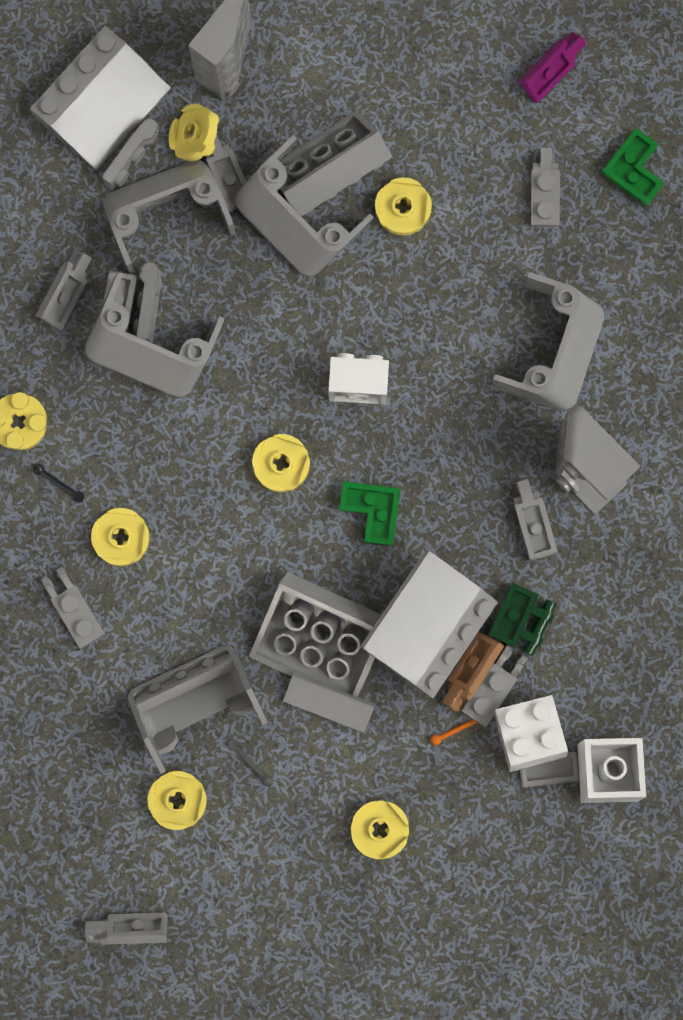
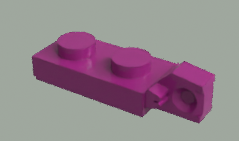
[518,32,587,103]

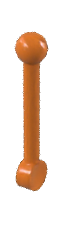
[430,720,478,746]

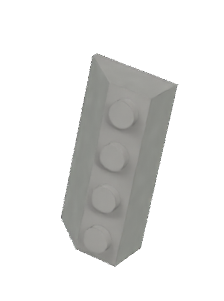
[277,111,392,216]

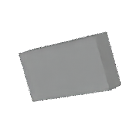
[520,752,579,788]

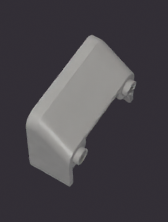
[235,135,374,277]
[103,160,236,275]
[85,272,225,398]
[491,272,604,411]
[556,405,641,515]
[128,646,268,774]

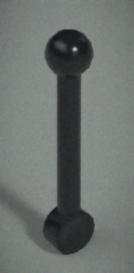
[33,464,84,503]

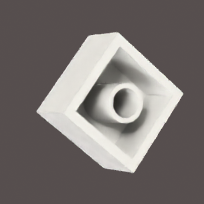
[329,353,389,405]
[495,695,568,772]
[577,738,646,803]

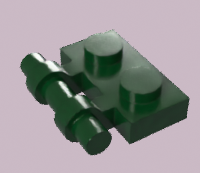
[488,583,557,657]

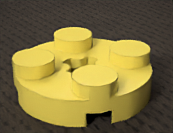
[169,104,219,162]
[375,177,432,236]
[0,392,47,450]
[252,434,310,492]
[91,508,150,567]
[148,771,207,830]
[351,800,409,859]

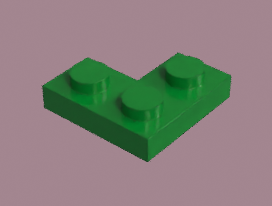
[601,128,664,208]
[339,481,400,547]

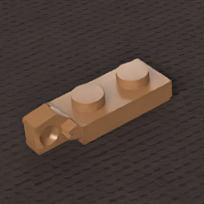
[442,632,504,713]

